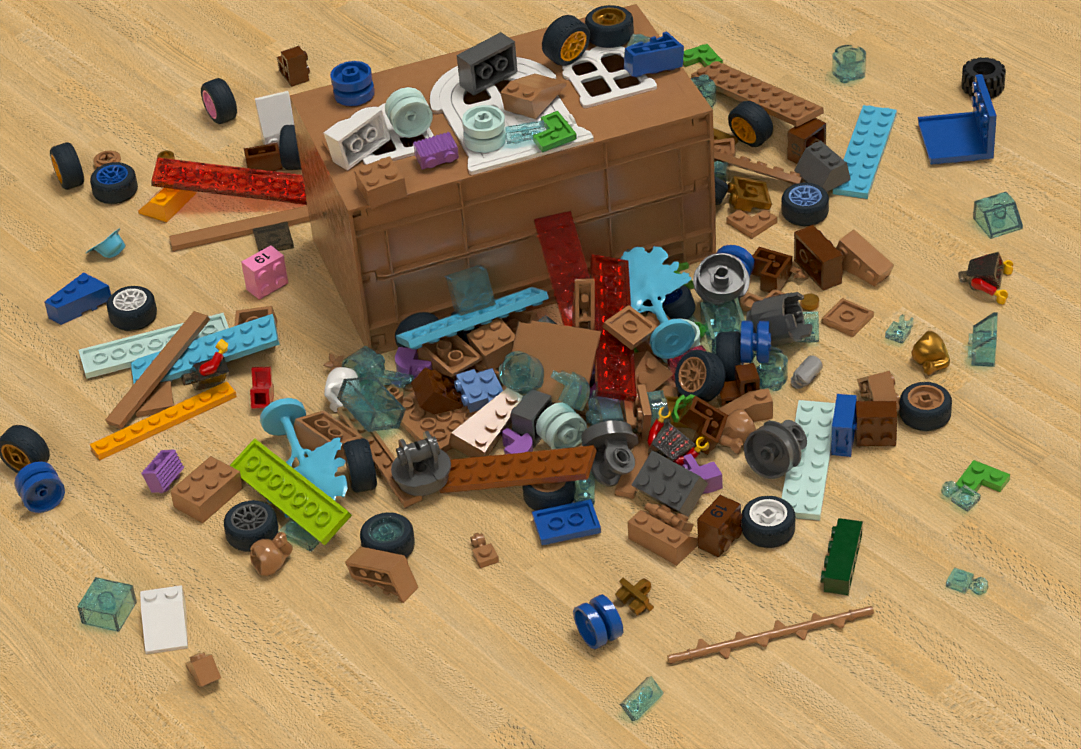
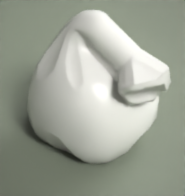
[324,367,360,412]

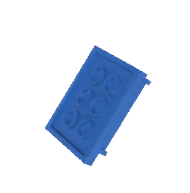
[918,74,997,164]

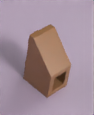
[185,652,221,687]

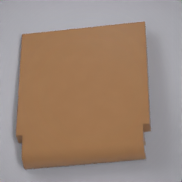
[503,320,601,408]

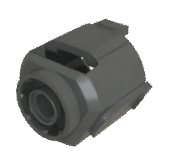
[746,292,813,348]

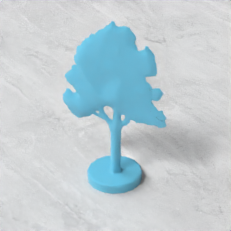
[605,246,695,359]
[260,398,348,518]

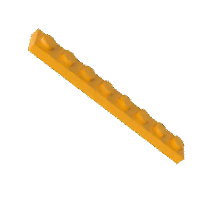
[90,381,237,461]

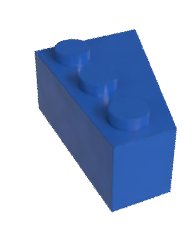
[624,31,684,77]
[44,272,111,325]

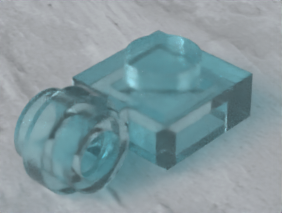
[941,481,981,512]
[946,567,989,595]

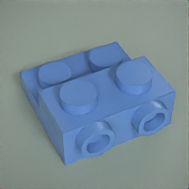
[454,368,503,413]

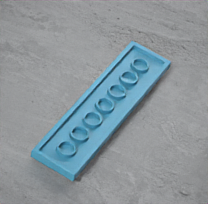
[833,105,897,199]
[396,287,549,349]
[131,314,280,384]

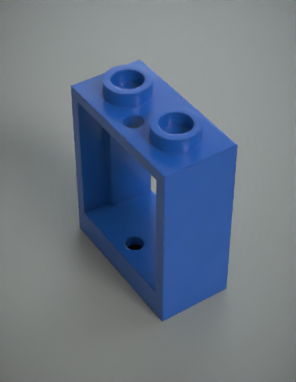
[831,394,857,457]

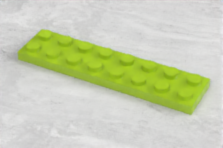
[229,438,352,546]

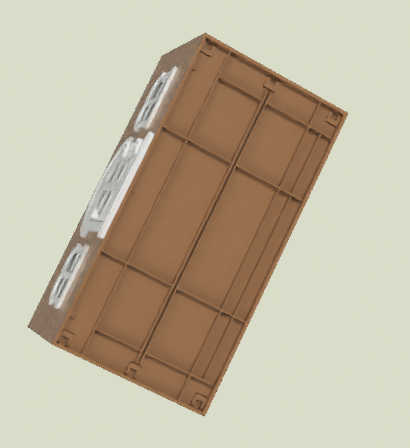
[290,4,716,357]

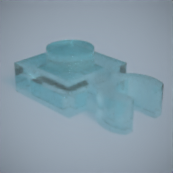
[885,314,914,344]

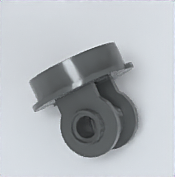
[693,253,750,311]
[744,420,807,479]
[581,421,639,487]
[391,431,451,496]

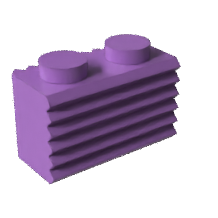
[413,132,459,169]
[141,449,184,493]

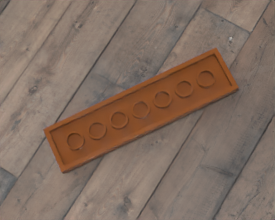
[439,445,597,493]

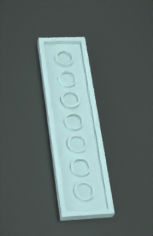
[78,313,229,379]
[782,400,835,521]

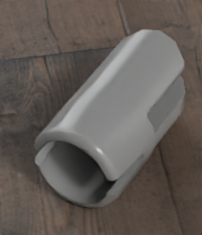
[791,355,823,389]

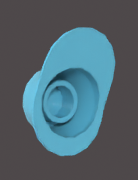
[86,228,126,258]

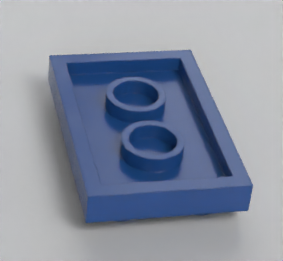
[532,499,601,545]

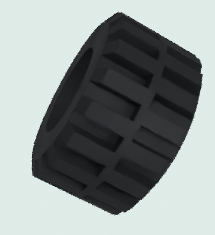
[961,57,1006,98]

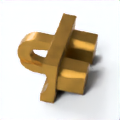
[615,577,654,615]

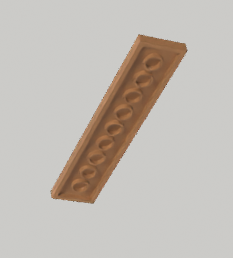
[691,61,824,127]

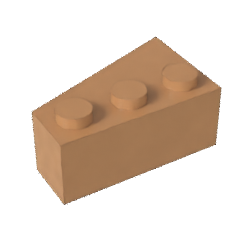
[836,229,894,287]
[345,547,419,603]

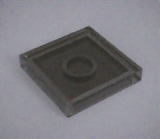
[252,222,294,252]

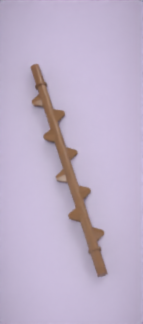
[667,606,874,664]

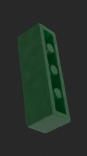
[820,518,863,596]

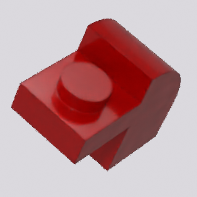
[250,366,274,409]

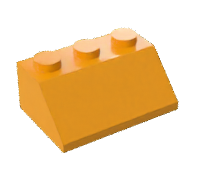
[138,172,197,222]

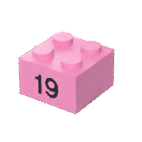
[241,246,288,299]

